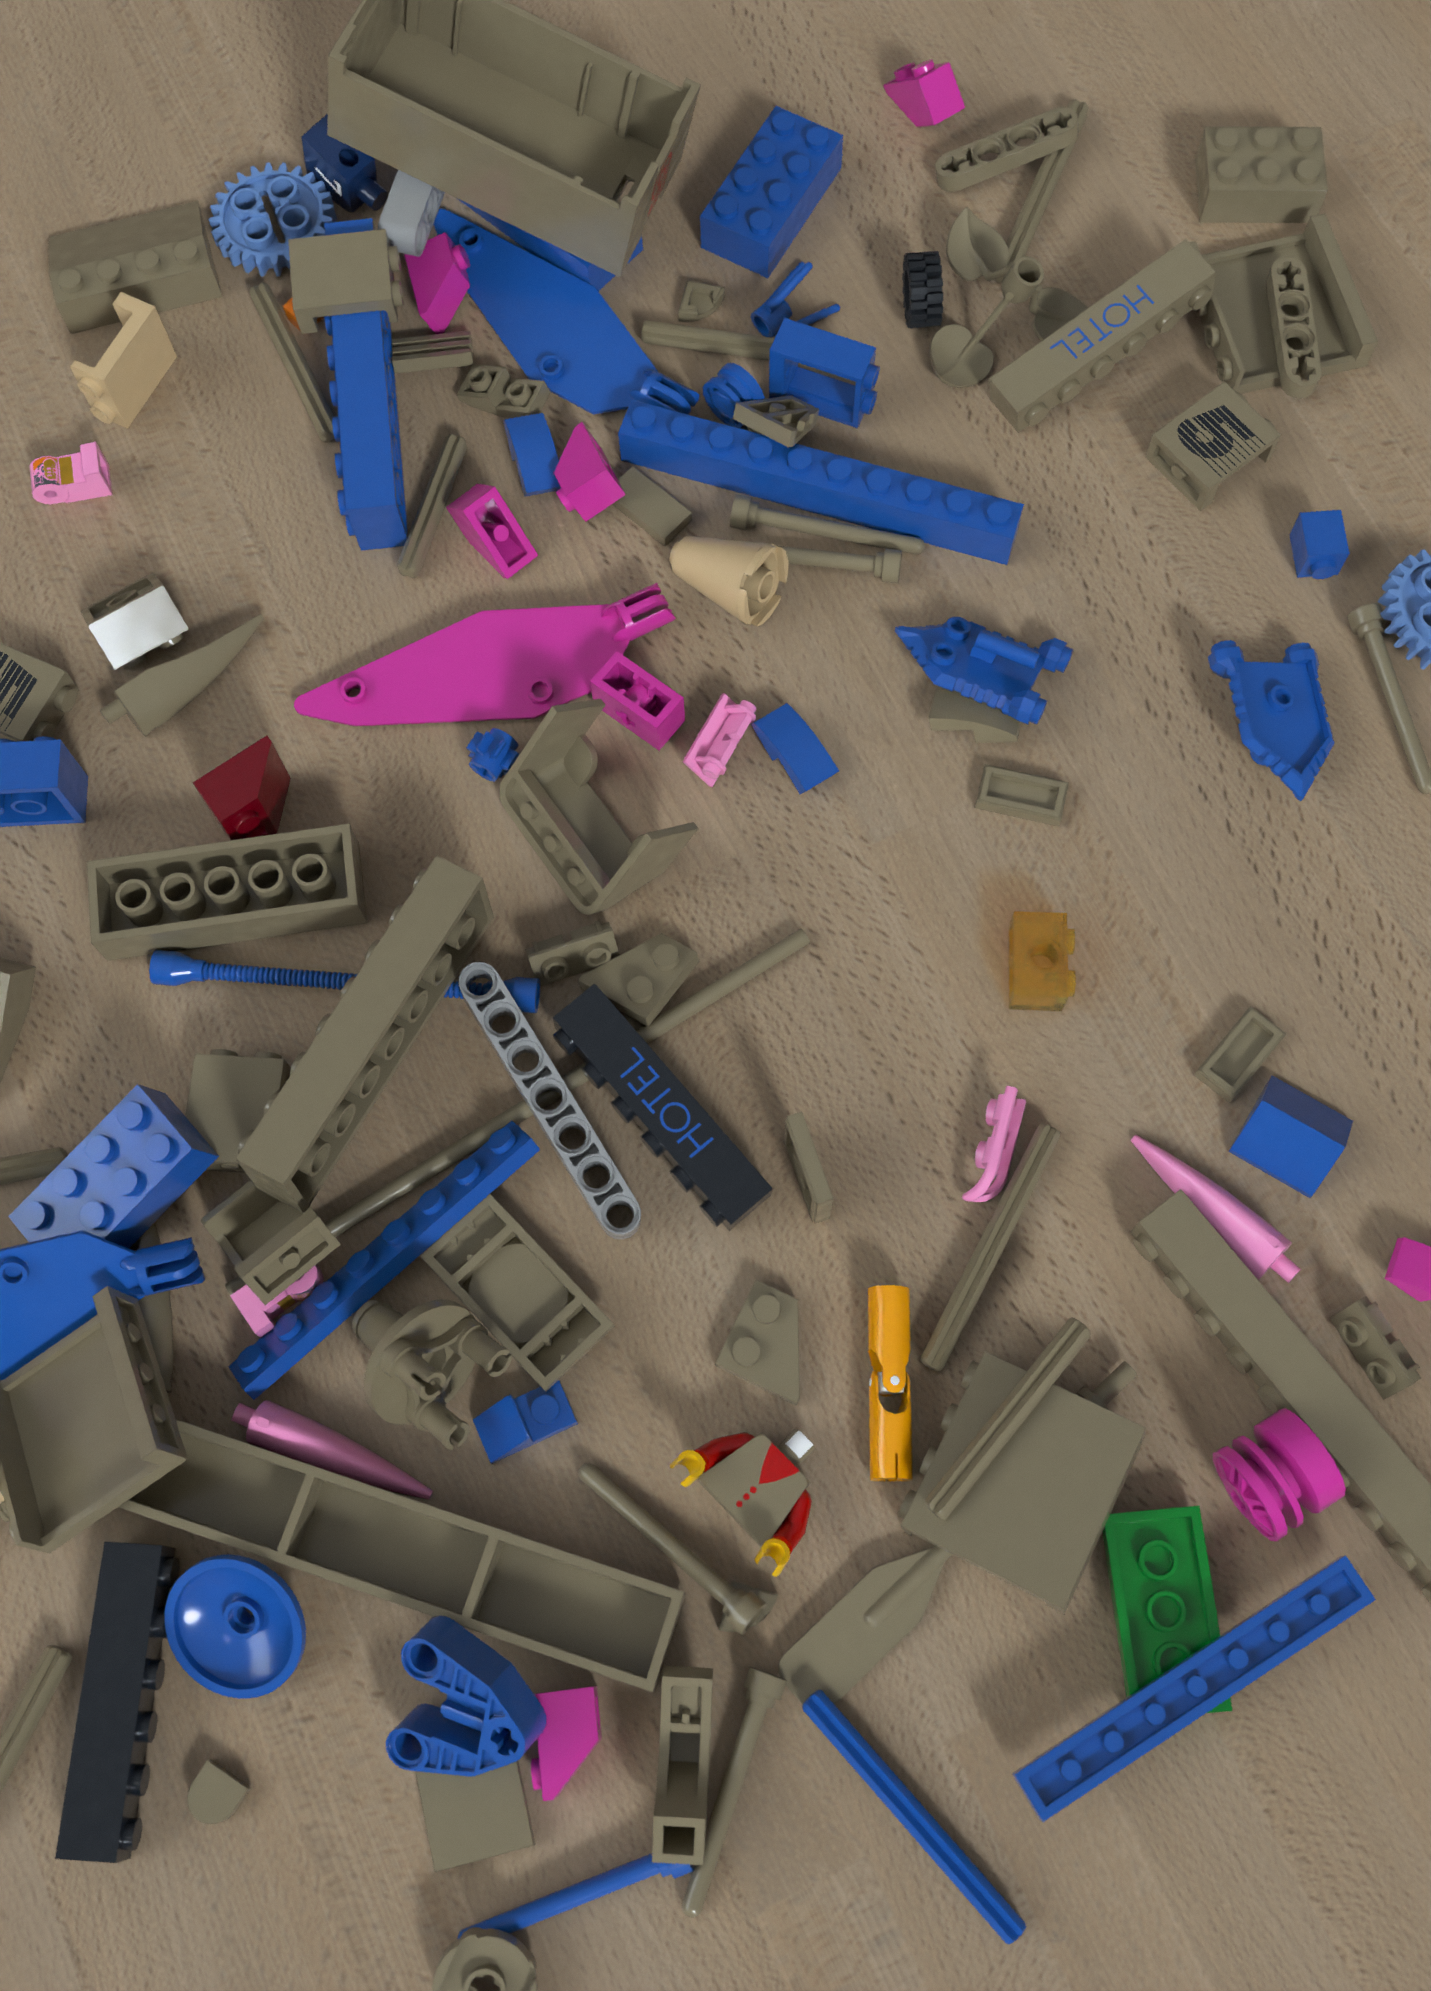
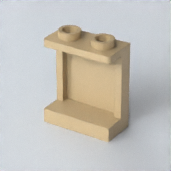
[70,292,177,429]

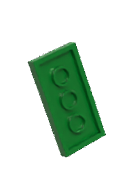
[1102,1506,1233,1713]

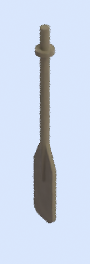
[778,1361,1137,1704]

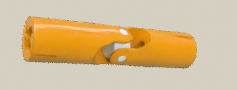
[868,1285,913,1482]

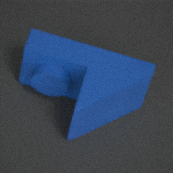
[473,1380,578,1464]

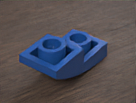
[503,413,561,497]
[751,703,839,794]

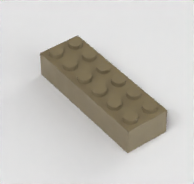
[87,823,367,961]

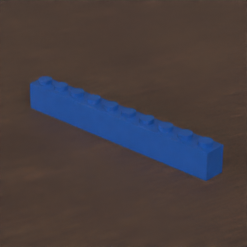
[618,400,1024,565]

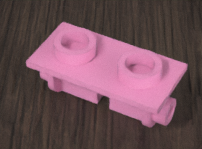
[682,693,756,787]

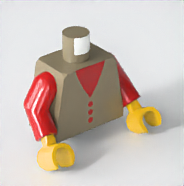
[670,1428,816,1577]

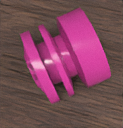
[1213,1408,1346,1541]

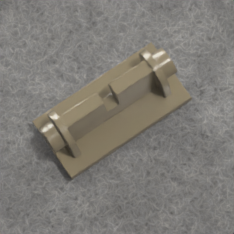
[525,921,619,986]
[1329,1296,1421,1400]

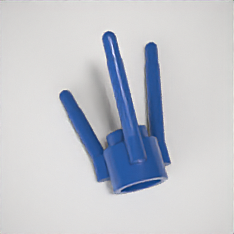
[751,262,840,338]

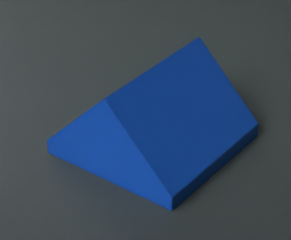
[1228,1075,1353,1198]

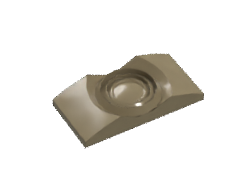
[421,1194,615,1392]

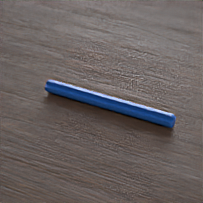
[802,1690,1026,1944]

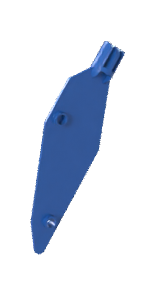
[434,209,700,415]
[0,1231,205,1381]

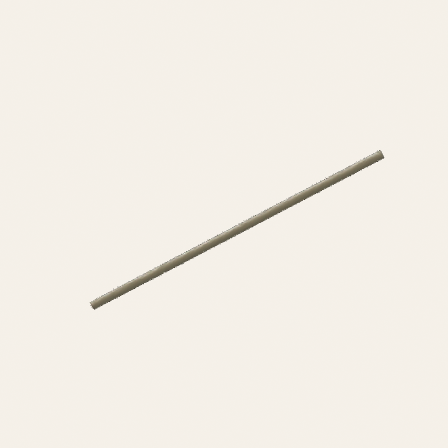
[225,929,810,1295]

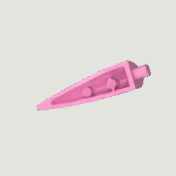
[1131,1135,1301,1283]
[232,1400,433,1500]

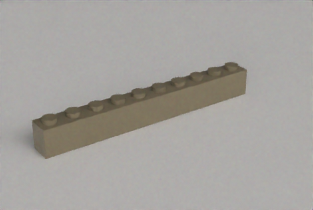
[1130,1189,1431,1604]

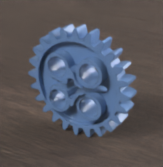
[209,162,337,277]
[1378,549,1431,670]

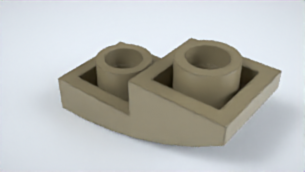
[457,364,551,419]
[928,689,1022,743]

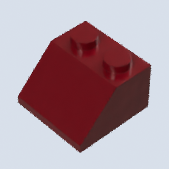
[193,735,291,840]

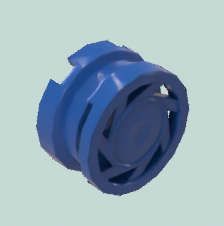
[702,363,765,429]

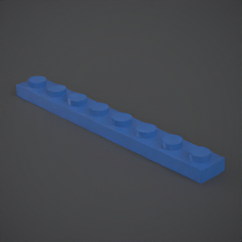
[228,1120,540,1400]
[1012,1555,1376,1822]

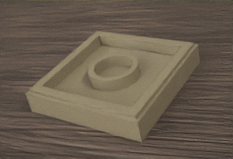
[784,1112,833,1224]
[416,1761,535,1872]

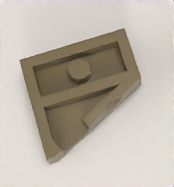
[733,395,820,447]
[578,933,699,1027]

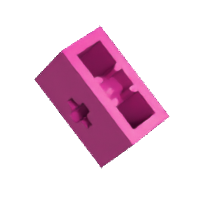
[590,651,685,751]

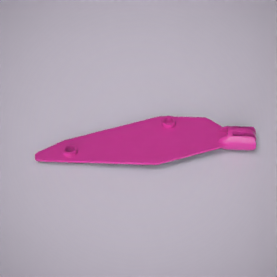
[294,582,676,726]

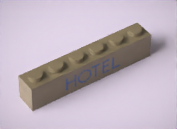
[989,239,1216,433]

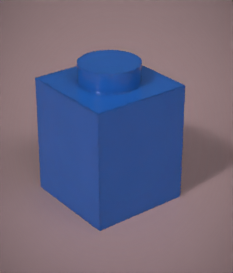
[1289,510,1350,579]

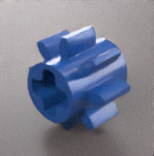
[466,728,519,782]

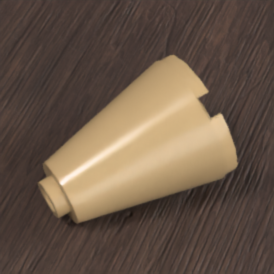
[670,536,788,626]

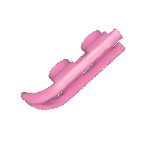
[962,1086,1026,1202]

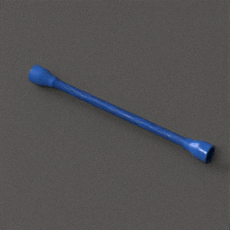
[149,950,540,1013]

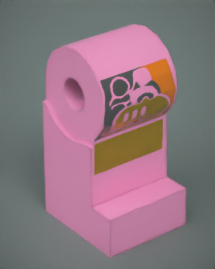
[29,442,112,505]
[230,1265,324,1338]

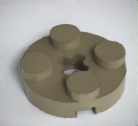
[432,1927,538,1991]

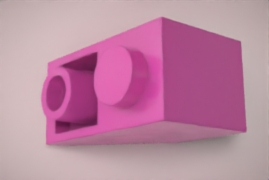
[883,59,965,127]
[531,1686,602,1801]

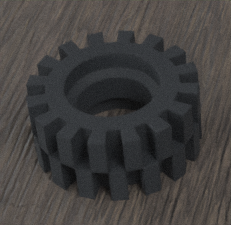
[902,251,944,328]

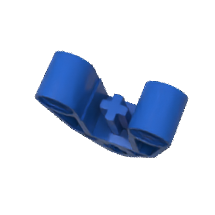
[386,1616,547,1777]

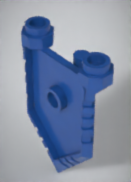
[895,617,1074,725]
[1208,640,1335,801]

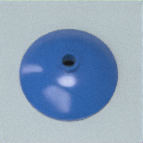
[164,1554,306,1699]

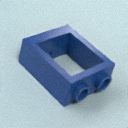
[769,318,880,428]

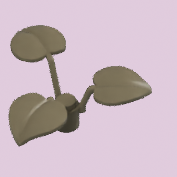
[930,207,1088,388]

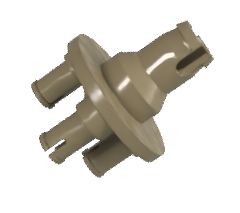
[352,1300,512,1450]

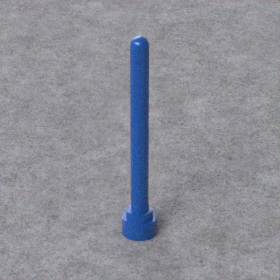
[457,1853,694,1939]

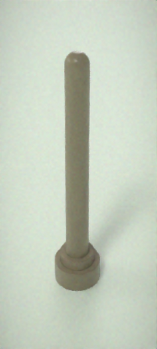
[730,494,925,554]
[778,546,902,584]
[1347,603,1431,794]
[578,1463,767,1635]
[682,1667,787,1918]

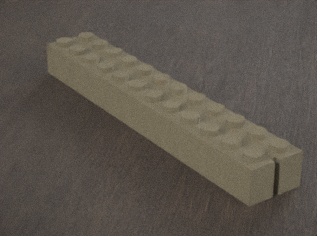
[119,1419,686,1692]

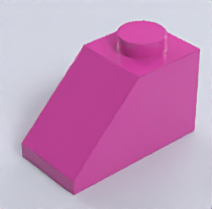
[404,232,470,334]
[554,422,626,522]
[446,484,538,579]

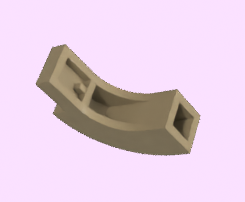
[652,1666,713,1865]

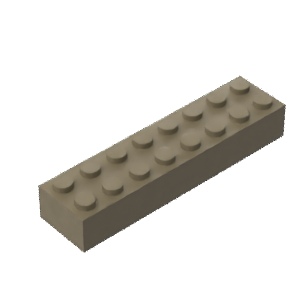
[235,855,494,1213]

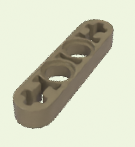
[935,107,1079,192]
[1266,256,1322,399]

